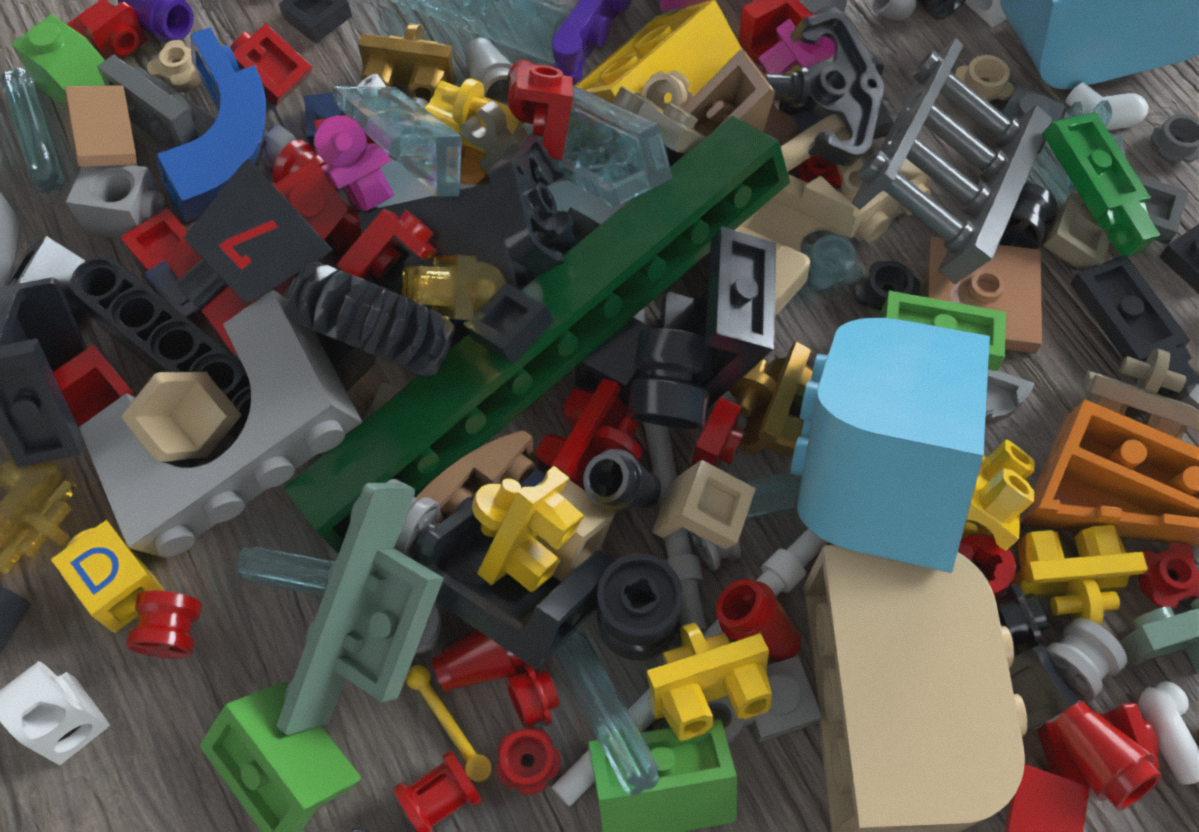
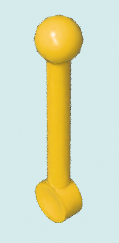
[405,665,492,783]

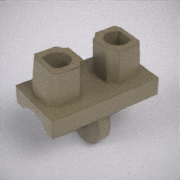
[1081,348,1199,440]

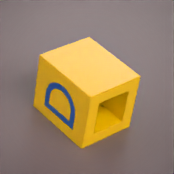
[51,520,165,633]

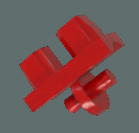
[535,379,643,491]

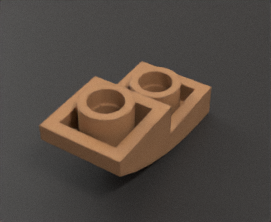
[416,430,536,524]

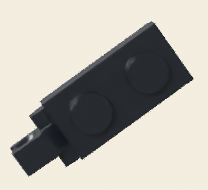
[1070,256,1199,401]

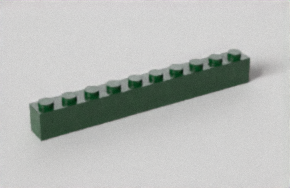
[283,116,790,554]

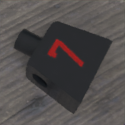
[175,158,333,311]

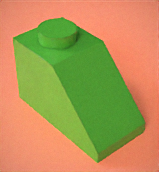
[11,14,106,108]

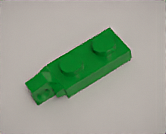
[1042,113,1160,256]

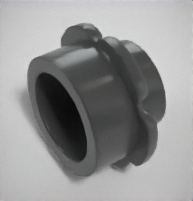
[1151,114,1199,163]

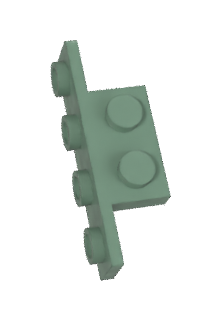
[276,483,444,735]

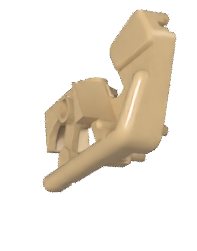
[735,114,932,316]

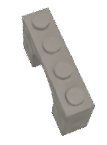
[79,289,362,558]

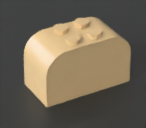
[803,545,1027,832]

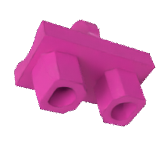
[758,14,835,74]
[314,115,394,212]

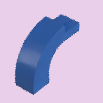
[157,27,266,223]

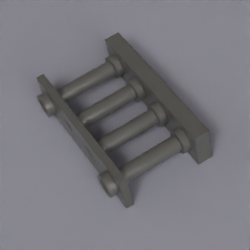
[851,38,1052,284]

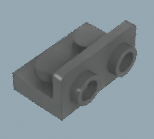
[97,55,216,149]

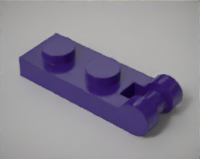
[552,0,631,86]

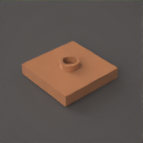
[924,236,1042,354]

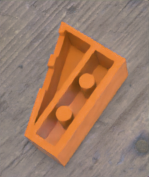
[1020,399,1199,547]

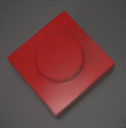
[120,208,188,271]
[691,397,745,468]

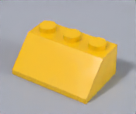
[570,0,742,147]

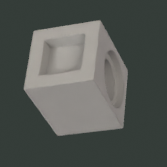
[66,165,165,239]

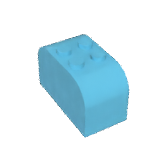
[1000,0,1199,89]
[790,318,990,573]

